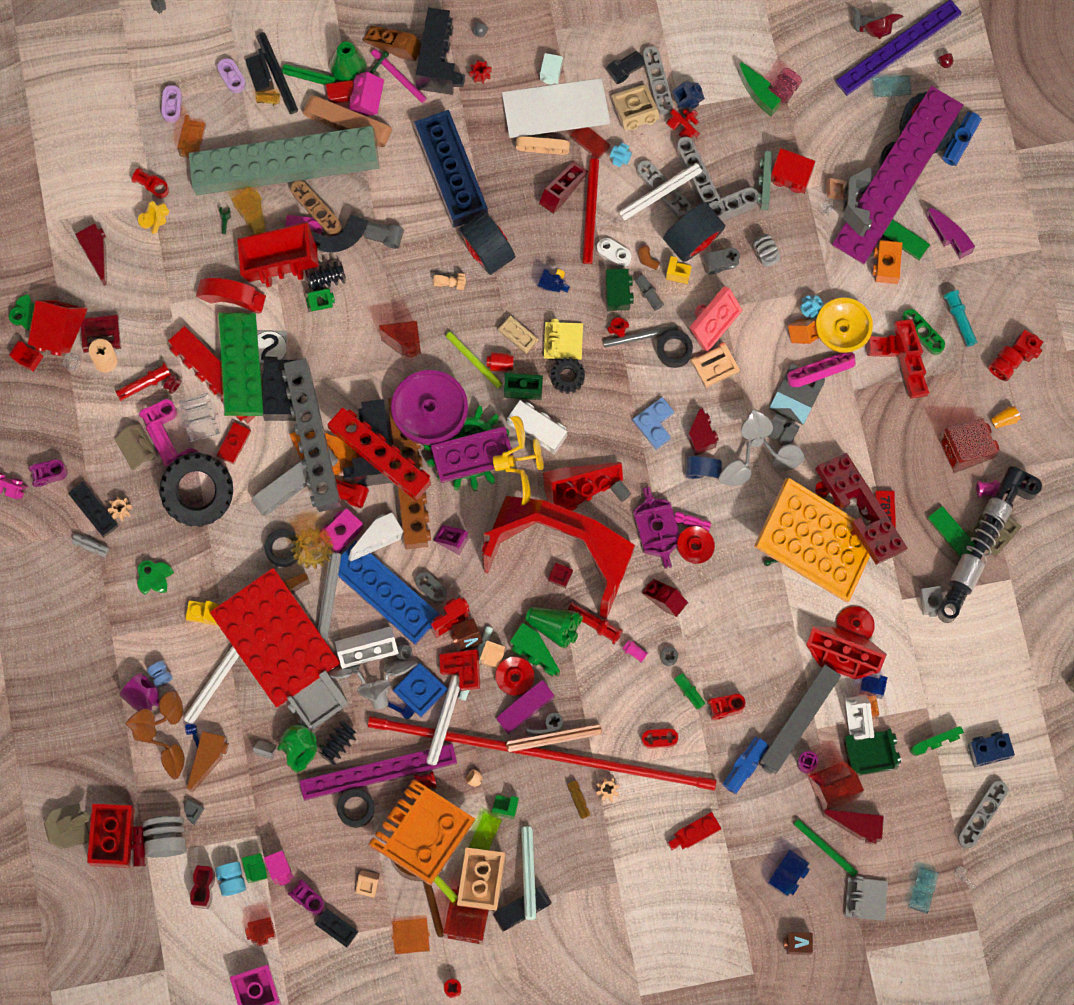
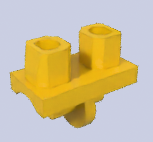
[137,201,169,234]

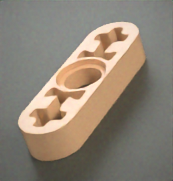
[516,136,570,155]

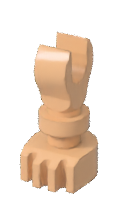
[433,273,466,290]

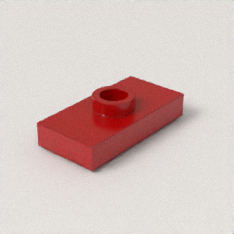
[216,422,251,465]

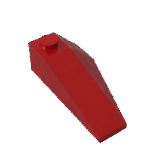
[543,462,623,511]

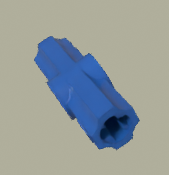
[942,112,982,166]
[722,737,769,794]

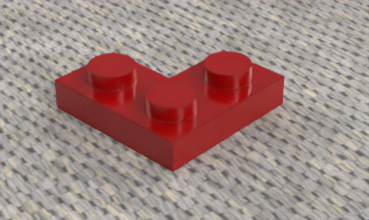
[439,649,481,691]

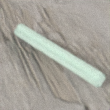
[521,826,536,920]

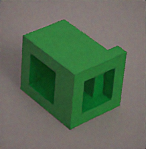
[305,289,335,312]

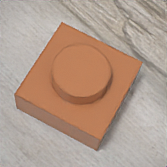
[826,178,846,201]

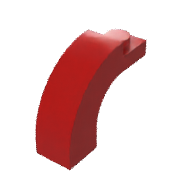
[196,278,266,314]

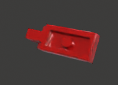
[668,812,722,851]

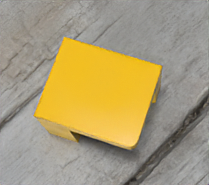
[666,256,692,284]

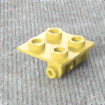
[544,319,583,360]

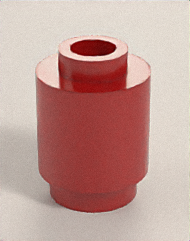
[486,352,514,372]

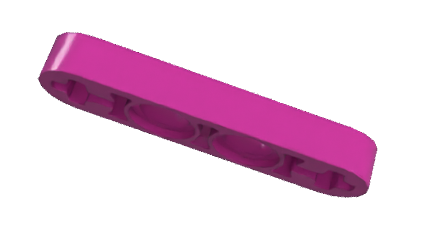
[787,352,856,387]

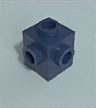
[672,81,705,109]

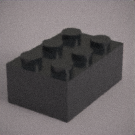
[263,360,303,421]

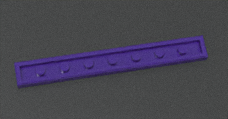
[835,0,962,96]

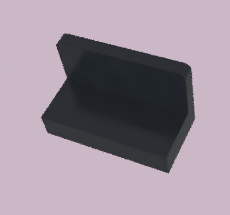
[245,48,274,94]

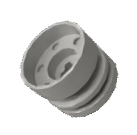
[142,816,187,858]

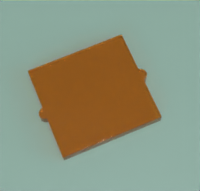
[392,918,430,955]

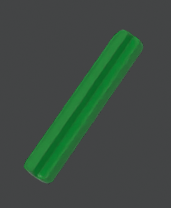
[282,64,336,85]

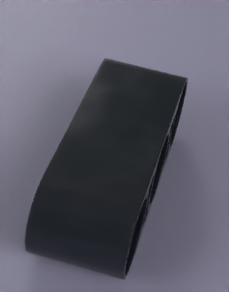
[492,886,552,932]

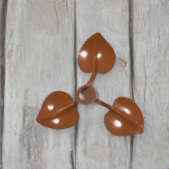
[125,691,185,780]

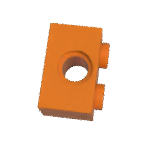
[872,240,902,284]

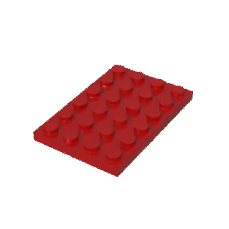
[209,568,340,708]

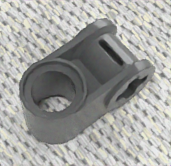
[702,247,740,275]

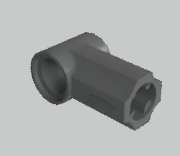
[364,222,404,249]

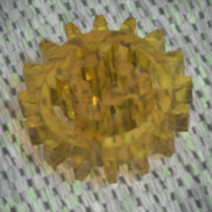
[291,527,334,569]

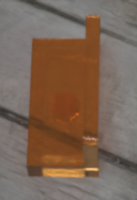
[177,115,206,158]

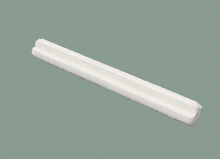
[619,163,702,220]
[183,646,239,724]
[427,675,460,765]

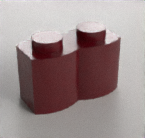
[190,865,215,909]

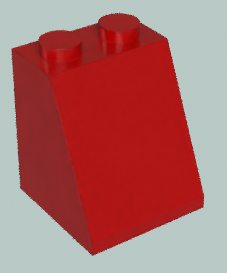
[28,300,88,356]

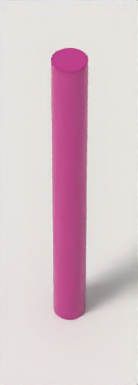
[371,49,427,103]

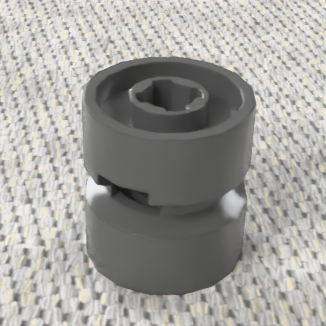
[767,414,800,446]

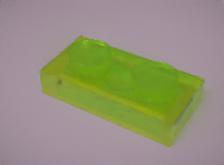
[469,813,502,850]

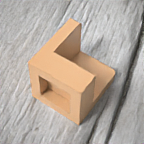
[480,641,505,669]

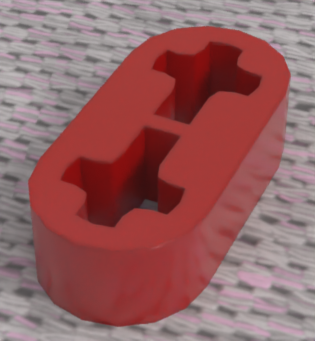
[641,729,679,749]

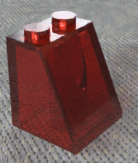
[939,418,999,473]
[808,761,864,812]
[443,886,490,945]

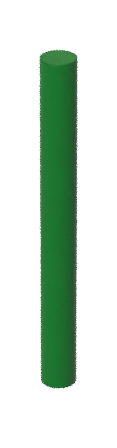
[794,819,858,877]

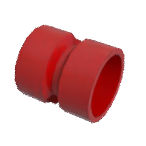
[988,346,1023,382]

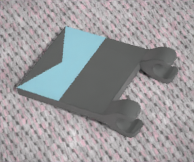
[769,364,825,425]

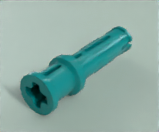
[943,290,978,347]

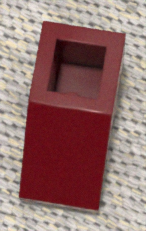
[688,408,719,455]
[642,578,689,617]

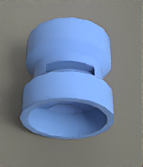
[147,661,173,687]

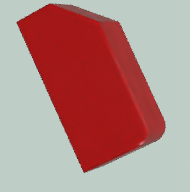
[326,80,354,104]

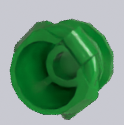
[277,725,318,773]

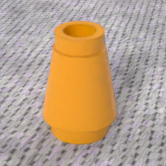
[991,406,1021,429]

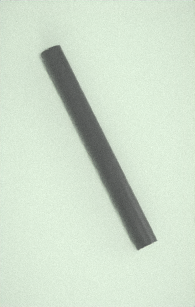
[603,324,678,348]

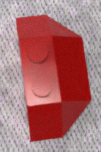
[806,626,887,680]

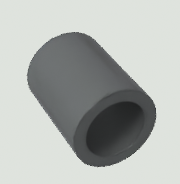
[610,480,631,502]

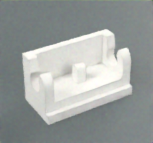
[845,694,874,740]

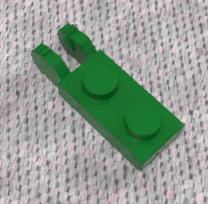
[910,726,964,756]

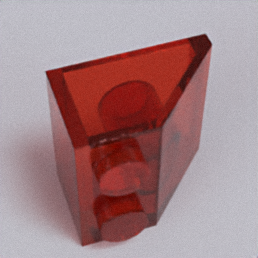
[379,321,421,358]

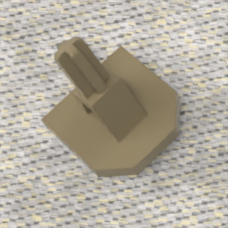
[44,804,91,849]

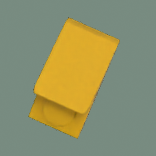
[186,600,220,626]

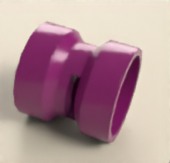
[797,751,818,774]

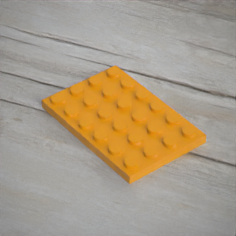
[754,478,870,602]

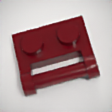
[81,315,122,353]

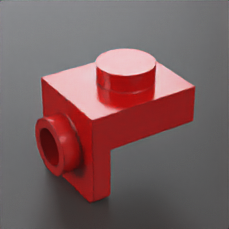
[9,341,44,372]

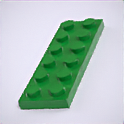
[218,312,263,416]

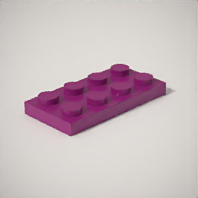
[431,426,513,483]

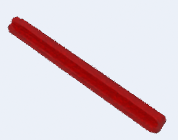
[583,158,599,265]

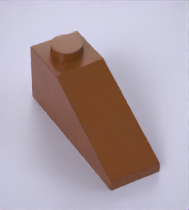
[187,731,229,792]

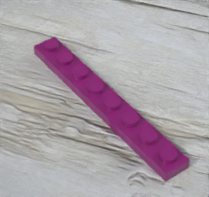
[299,744,457,801]

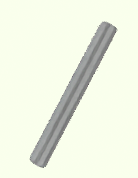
[318,552,341,643]

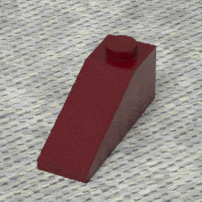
[539,161,588,214]
[75,223,107,286]
[823,810,884,844]

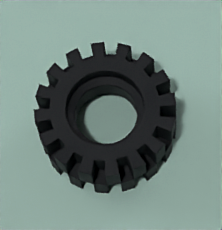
[551,357,585,394]

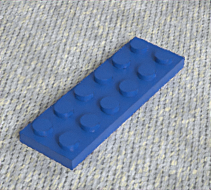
[338,540,440,645]

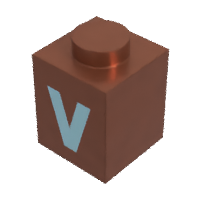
[451,618,483,651]
[783,932,813,955]

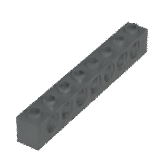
[282,358,342,512]

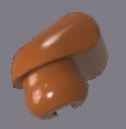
[638,245,660,270]

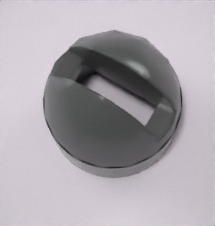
[473,22,489,37]
[395,645,412,660]

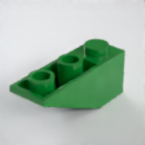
[510,623,560,677]

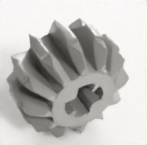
[753,234,780,267]

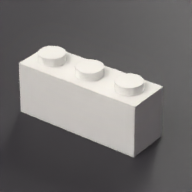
[507,401,567,454]
[335,626,399,669]

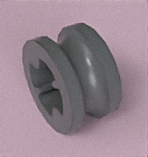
[660,647,678,666]

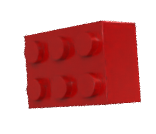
[87,804,135,868]

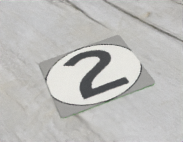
[257,330,287,365]

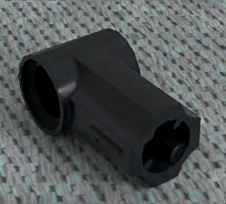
[606,51,645,84]

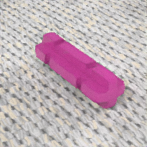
[674,511,711,532]

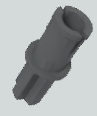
[635,275,664,311]

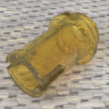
[256,91,280,106]

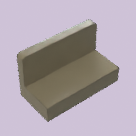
[115,424,158,470]

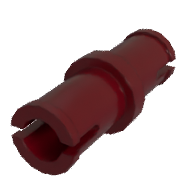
[131,826,146,867]

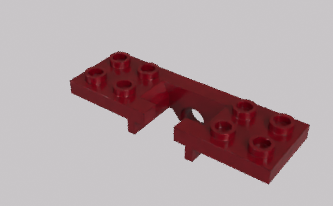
[815,453,908,565]

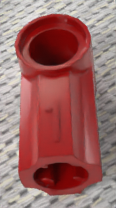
[335,479,370,508]

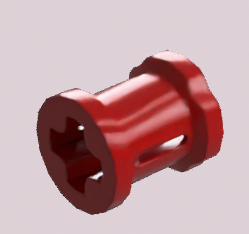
[414,771,437,789]
[444,979,462,998]

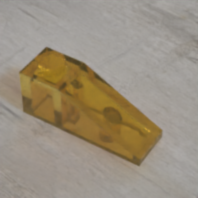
[231,187,266,234]

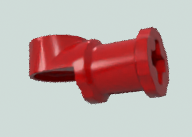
[131,167,169,199]

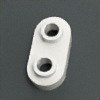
[597,238,632,268]

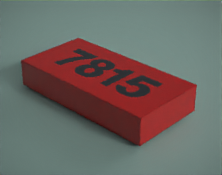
[875,491,896,529]

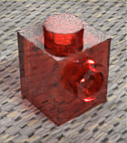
[245,917,277,946]

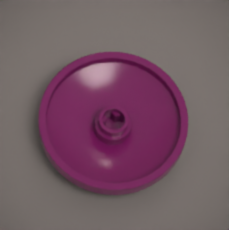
[391,370,468,445]

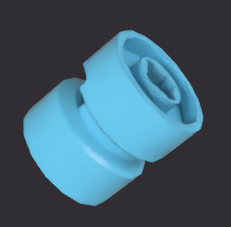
[215,862,247,896]

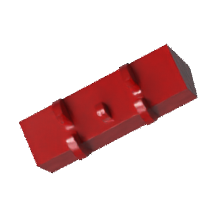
[237,222,319,288]

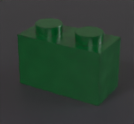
[606,269,634,311]
[504,373,543,400]

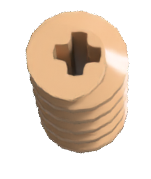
[89,339,118,373]

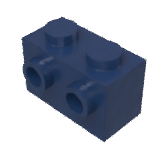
[968,731,1015,768]

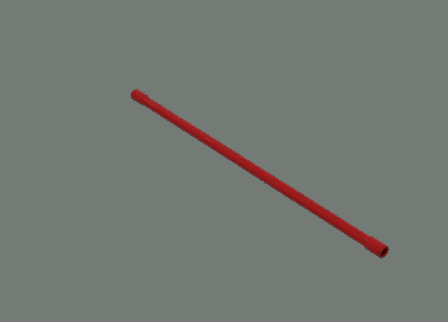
[368,716,717,791]

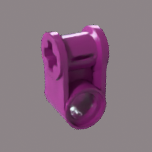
[28,459,68,487]
[288,879,325,915]

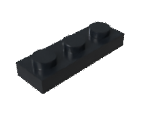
[68,482,119,538]

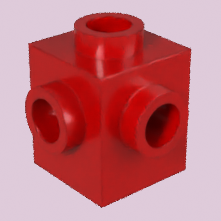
[1011,330,1044,363]

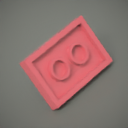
[689,286,743,352]

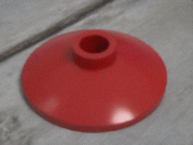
[677,526,715,564]
[836,606,875,640]
[495,657,534,696]

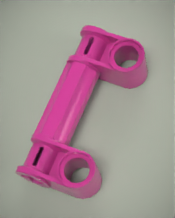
[138,399,198,467]

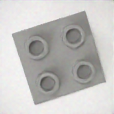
[845,876,888,921]

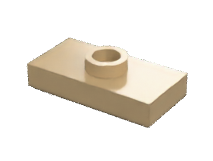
[498,315,539,354]

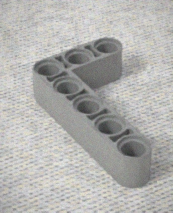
[676,137,759,221]

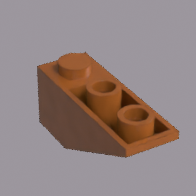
[363,25,421,61]

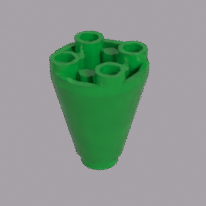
[330,41,367,82]
[526,607,583,648]

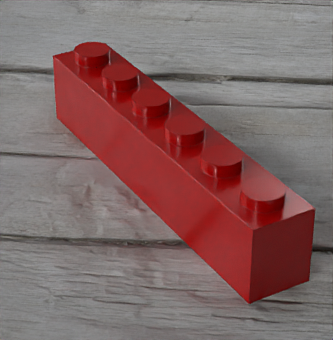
[168,326,256,424]

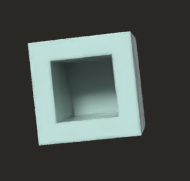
[540,53,563,84]

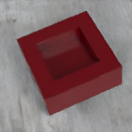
[548,563,573,589]

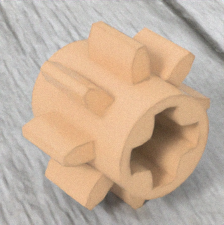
[108,497,133,521]
[596,778,620,802]

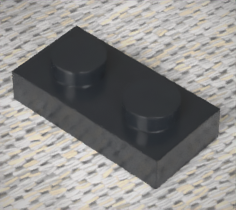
[315,908,359,948]

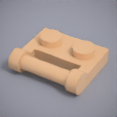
[690,342,740,388]

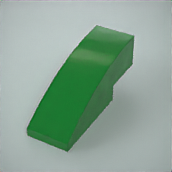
[738,62,781,117]

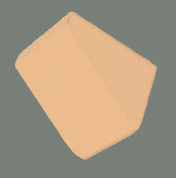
[355,870,380,898]

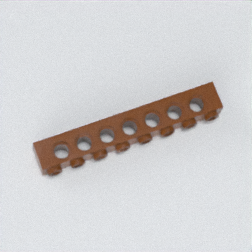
[388,398,431,550]

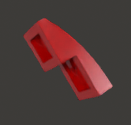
[866,335,899,357]

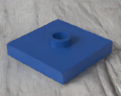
[393,663,448,718]

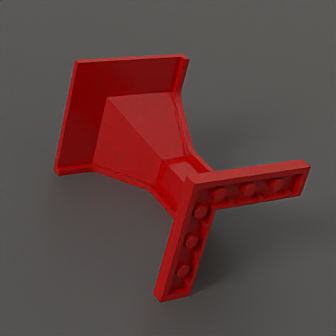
[481,496,635,619]

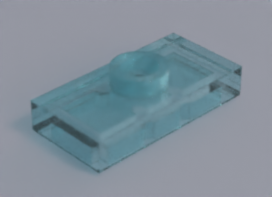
[872,75,912,98]

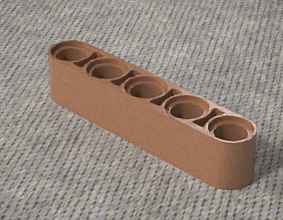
[302,95,392,147]

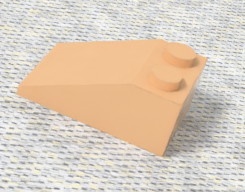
[457,848,505,911]

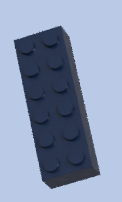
[414,110,488,228]

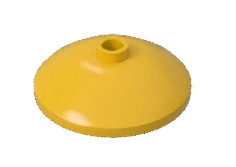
[816,298,873,353]

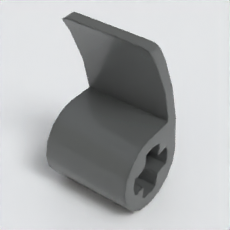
[526,713,563,736]

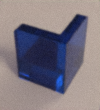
[859,675,888,699]

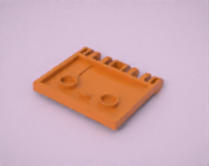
[368,779,475,885]

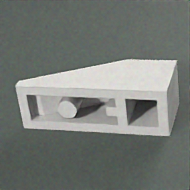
[348,513,403,562]

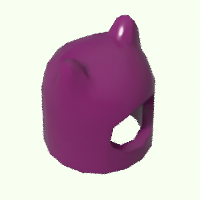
[119,672,160,711]

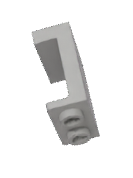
[287,671,349,731]

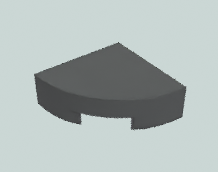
[185,798,205,826]

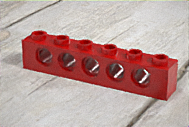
[327,407,431,501]

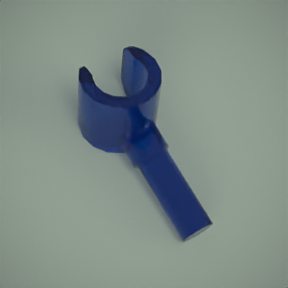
[387,702,414,719]
[185,724,199,749]

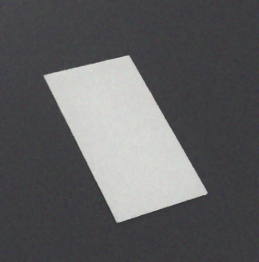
[502,78,610,138]

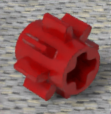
[469,60,492,84]

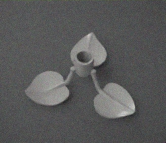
[718,409,805,486]
[327,660,418,709]

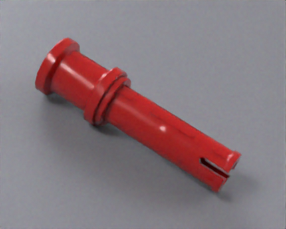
[115,362,172,401]
[567,602,623,645]

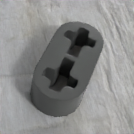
[415,572,447,604]

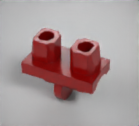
[666,109,700,139]

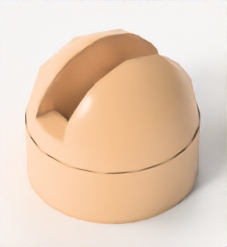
[466,769,483,787]

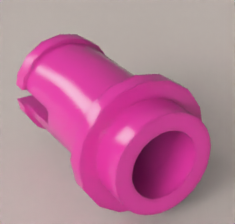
[623,640,648,663]

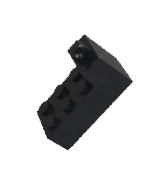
[416,7,465,95]
[343,399,393,486]

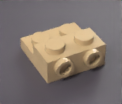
[611,84,659,130]

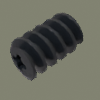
[305,262,346,292]
[317,721,357,765]

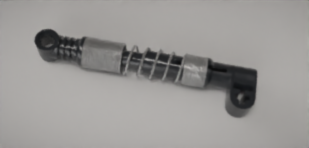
[937,466,1042,623]

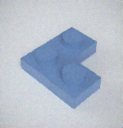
[632,397,674,450]

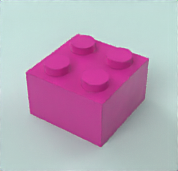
[229,965,282,1005]

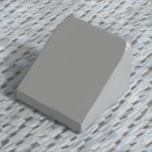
[253,740,277,760]

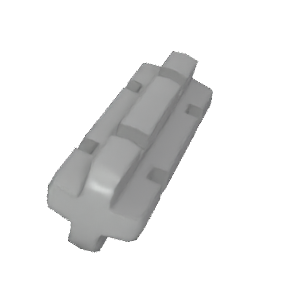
[72,534,109,557]

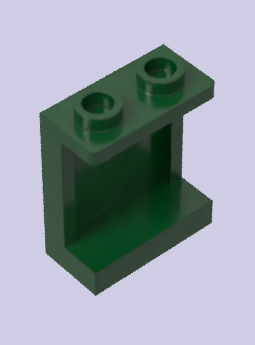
[843,728,901,778]

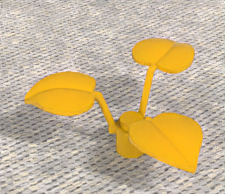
[493,416,544,506]

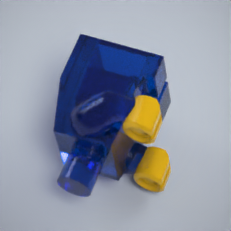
[537,269,570,293]

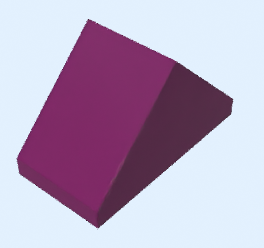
[433,525,469,555]

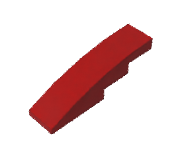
[894,319,930,399]

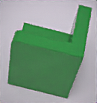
[491,795,519,820]
[242,853,268,883]

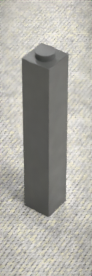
[760,665,841,775]

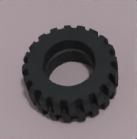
[159,452,233,527]

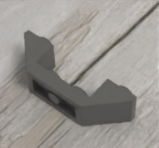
[842,168,874,237]

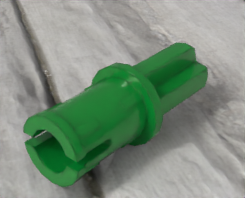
[674,673,705,710]

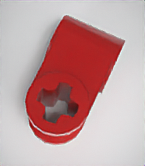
[707,694,746,720]

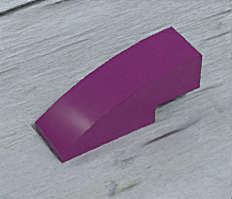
[926,208,975,259]
[496,680,555,734]

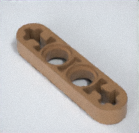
[290,180,342,236]

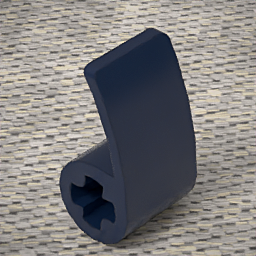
[686,456,722,479]

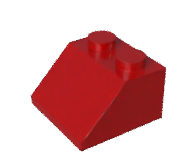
[771,148,816,194]

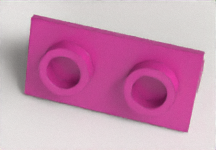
[0,472,28,500]

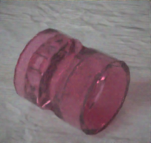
[768,68,802,103]

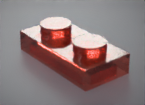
[570,127,610,159]

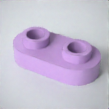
[217,58,246,93]
[161,85,182,123]

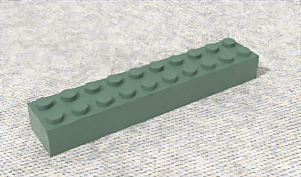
[189,126,380,195]

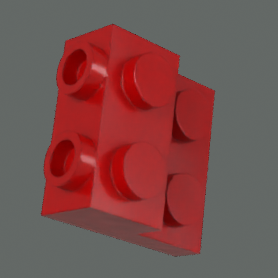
[431,597,470,638]

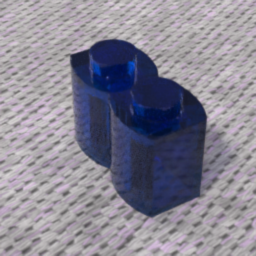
[767,850,810,897]

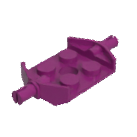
[633,487,680,569]

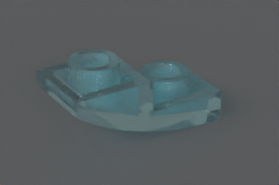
[908,867,939,914]

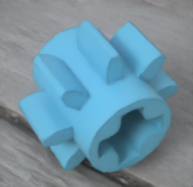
[610,143,632,167]
[800,295,824,318]

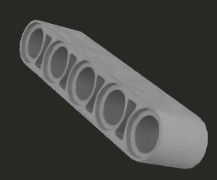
[251,447,338,516]

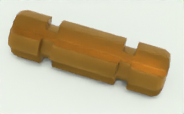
[568,781,590,819]

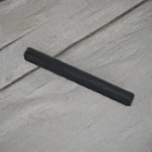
[256,32,298,114]

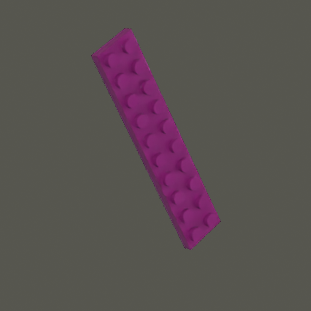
[832,86,964,265]

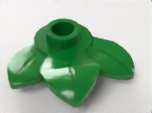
[9,295,35,330]
[137,560,174,595]

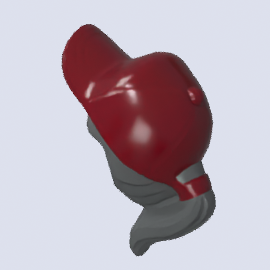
[852,7,904,39]

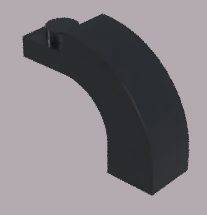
[311,214,369,253]

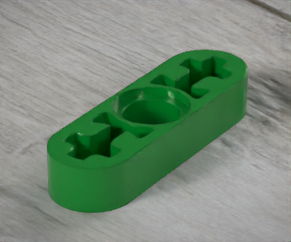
[901,309,945,355]

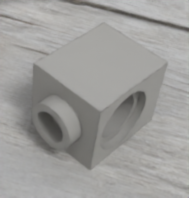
[919,586,943,617]

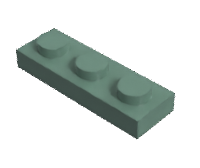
[757,151,772,211]

